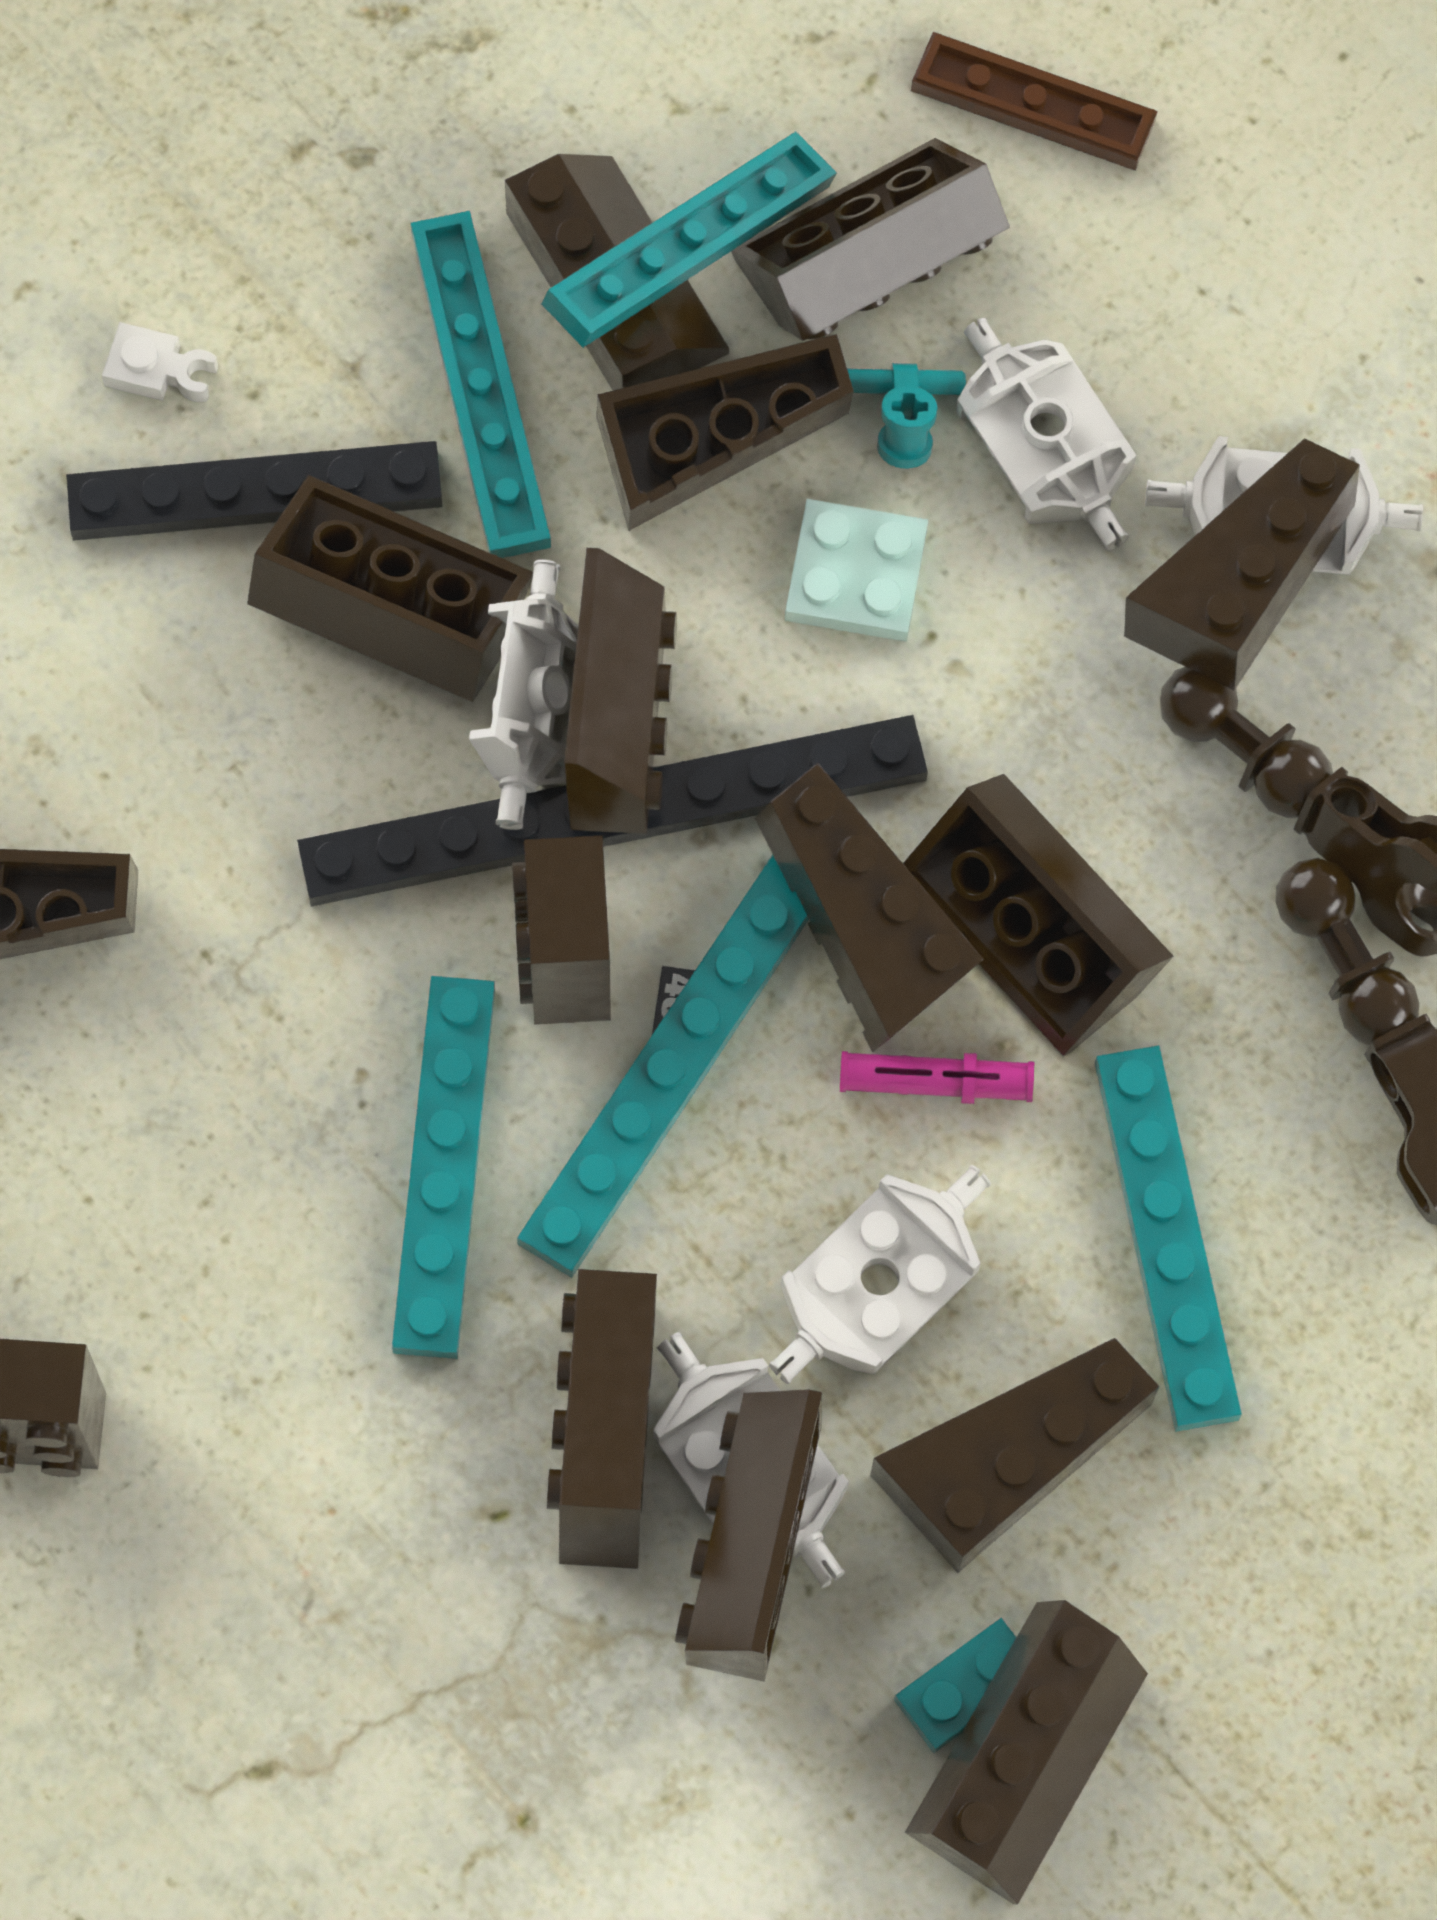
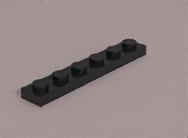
[66,441,443,541]

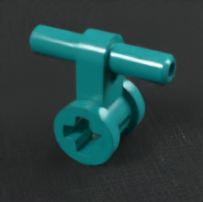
[847,363,966,469]

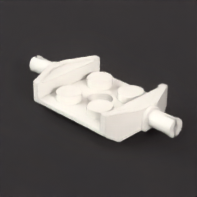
[956,318,1136,551]
[1145,436,1423,575]
[469,559,578,830]
[769,1165,991,1384]
[653,1332,849,1588]

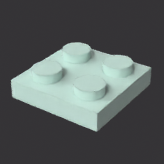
[785,499,928,642]

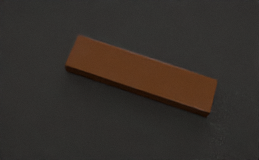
[911,32,1158,171]

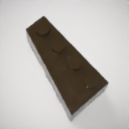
[596,334,854,531]
[1124,438,1360,691]
[755,763,984,1053]
[0,849,139,959]
[547,1269,657,1569]
[870,1338,1159,1573]

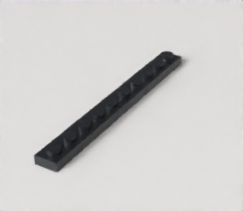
[297,715,928,907]

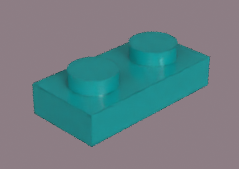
[894,1617,1016,1753]

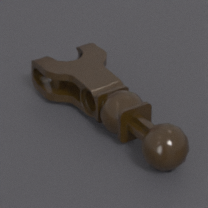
[1160,667,1437,957]
[1275,858,1437,1225]

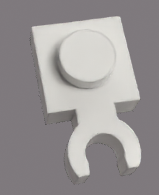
[102,322,218,402]

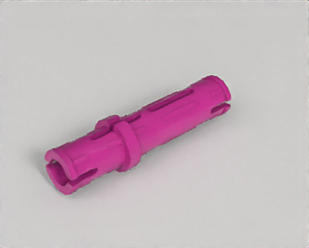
[840,1051,1035,1104]

